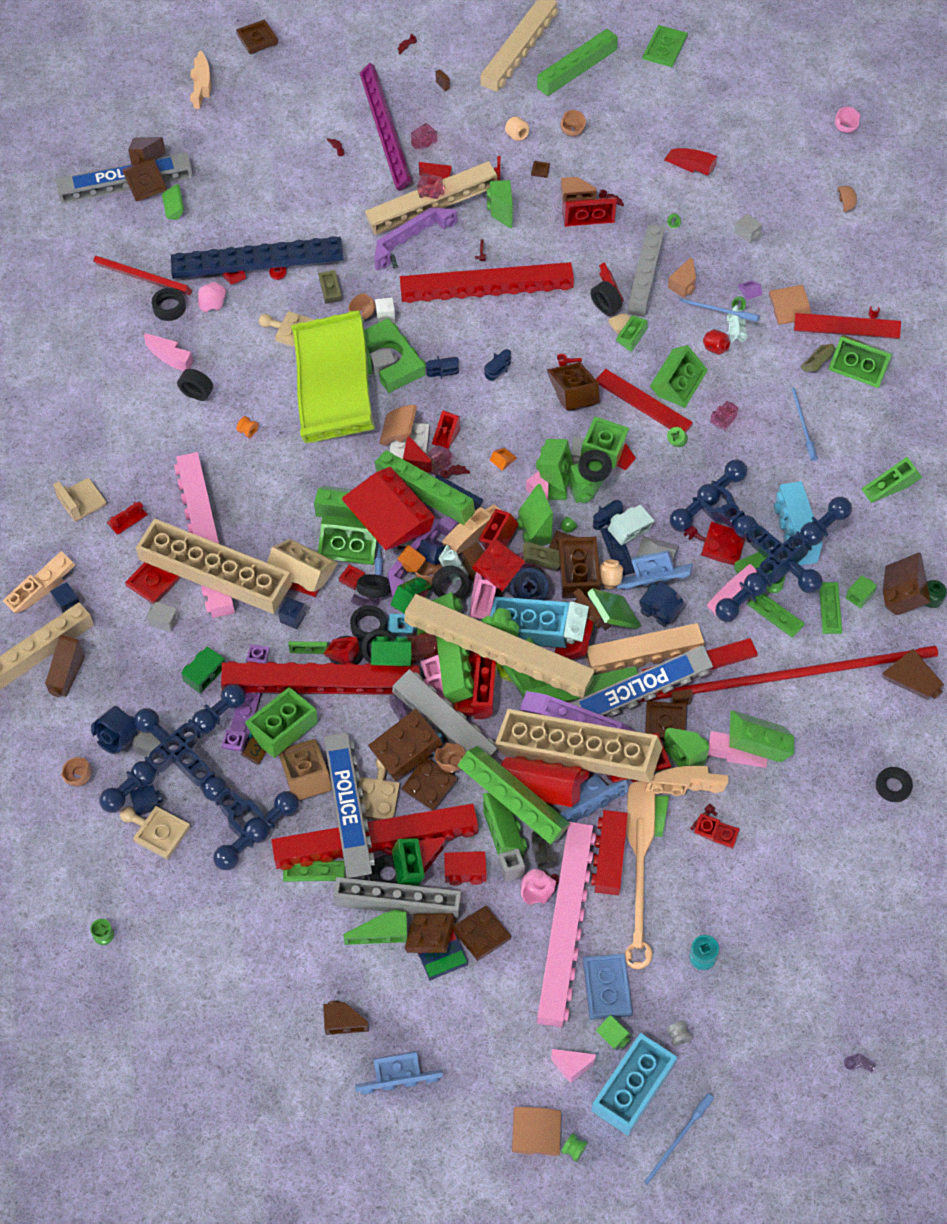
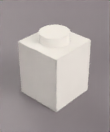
[375,297,395,323]

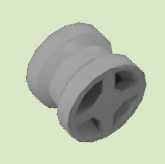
[666,1021,693,1047]

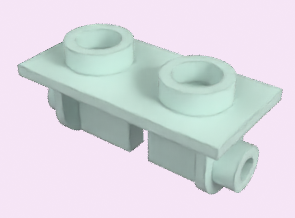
[727,305,747,342]
[438,545,469,585]
[563,601,589,644]

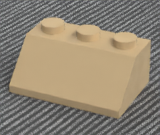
[267,539,338,591]

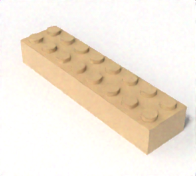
[136,518,292,614]
[495,709,662,783]

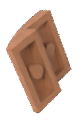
[769,285,811,325]
[379,405,417,446]
[512,1107,561,1156]

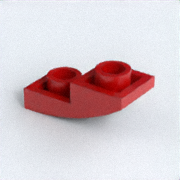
[694,814,740,849]

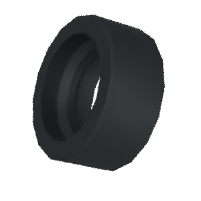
[590,281,622,316]
[151,288,186,321]
[177,368,213,401]
[432,565,470,601]
[350,605,387,643]
[361,628,396,663]

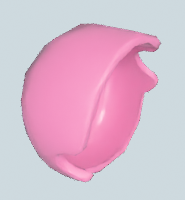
[835,107,860,133]

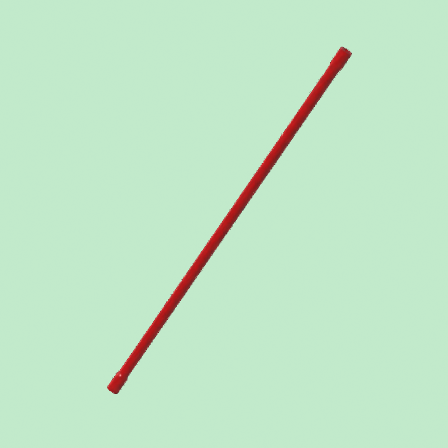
[571,645,938,703]

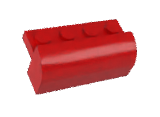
[454,650,497,720]
[501,756,589,807]

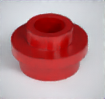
[269,267,286,280]

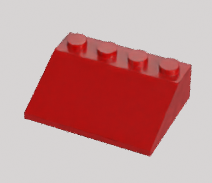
[342,466,435,551]

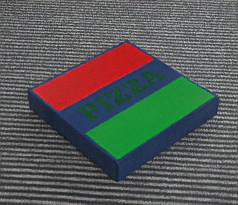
[417,930,468,981]

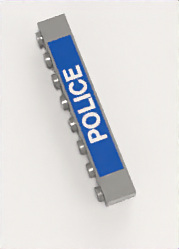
[55,153,193,204]
[570,645,713,717]
[324,732,375,878]

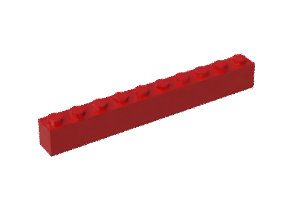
[399,262,574,303]
[221,661,419,695]
[271,803,478,870]

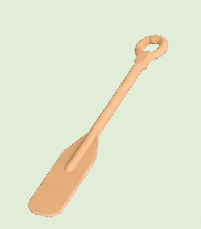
[625,781,655,970]

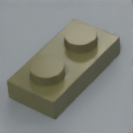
[318,270,342,304]
[800,344,836,372]
[522,542,560,570]

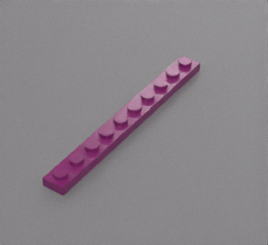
[359,63,412,191]

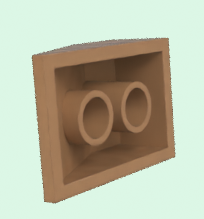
[279,739,332,800]

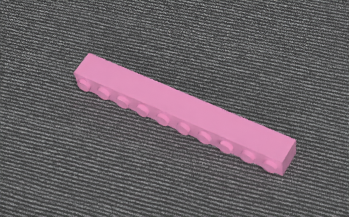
[174,452,235,618]
[537,822,596,1027]

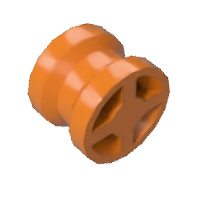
[236,416,259,438]

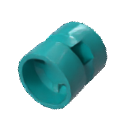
[689,935,719,971]

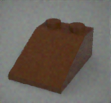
[547,362,600,410]
[559,536,601,598]
[883,552,931,615]

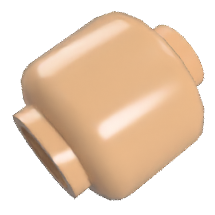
[505,116,529,141]
[599,559,623,589]

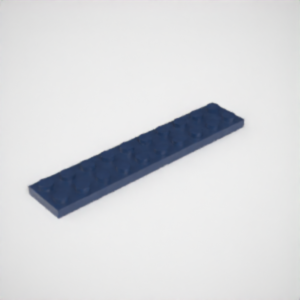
[171,236,344,279]

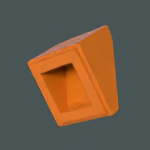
[489,448,517,471]
[397,545,426,572]

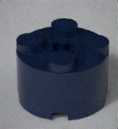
[510,565,549,600]
[639,582,684,627]
[91,706,137,754]

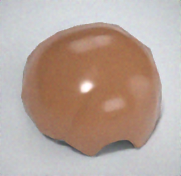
[560,110,586,137]
[837,186,857,212]
[348,293,376,320]
[415,561,442,586]
[434,743,466,773]
[61,757,92,787]

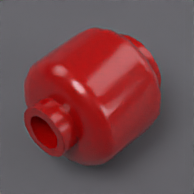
[703,329,731,355]

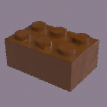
[368,708,443,782]

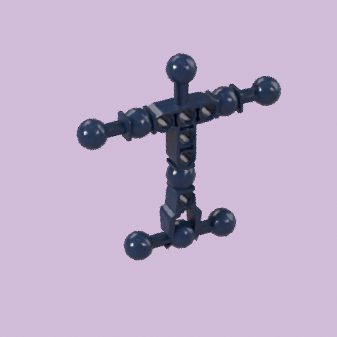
[669,459,852,622]
[99,684,300,870]

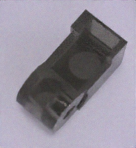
[531,831,558,870]

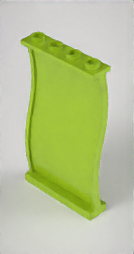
[291,310,375,443]

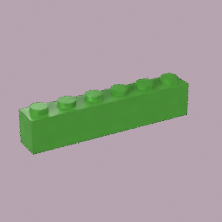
[537,29,618,96]
[374,450,475,525]
[432,592,474,704]
[457,746,571,845]

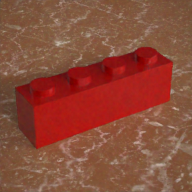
[591,810,628,896]

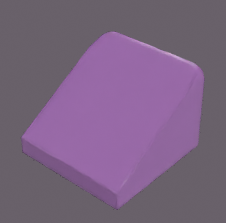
[738,280,762,300]

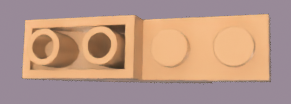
[190,51,211,109]
[442,504,501,554]
[3,551,75,614]
[645,766,728,796]

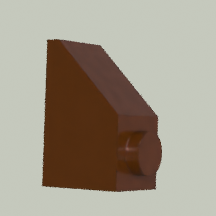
[323,1000,369,1035]

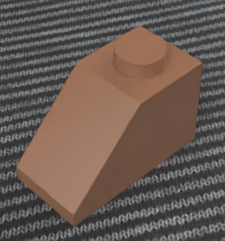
[560,177,597,201]
[668,257,696,298]

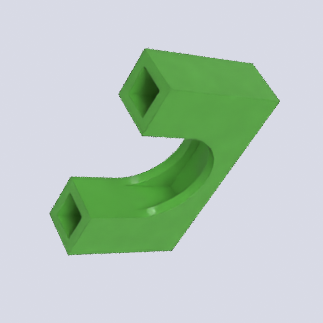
[364,318,426,393]

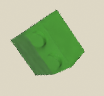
[516,484,553,546]

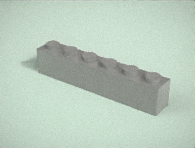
[628,224,665,317]
[392,670,497,757]
[333,877,461,920]

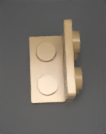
[53,478,107,522]

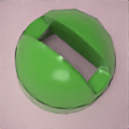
[667,213,681,228]
[732,296,746,310]
[561,516,577,533]

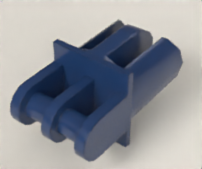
[484,349,511,381]
[426,356,459,379]
[593,500,623,530]

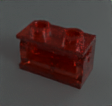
[405,632,438,664]

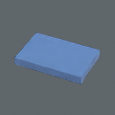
[583,954,633,1020]

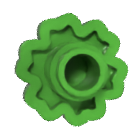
[481,608,519,637]

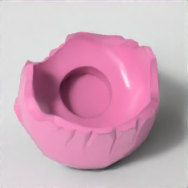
[198,282,227,312]
[521,869,556,905]

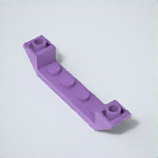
[374,207,457,271]
[388,517,459,599]
[221,644,270,752]
[520,691,636,732]

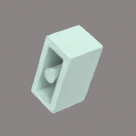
[608,505,654,545]

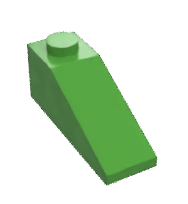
[861,457,922,503]
[343,910,407,945]

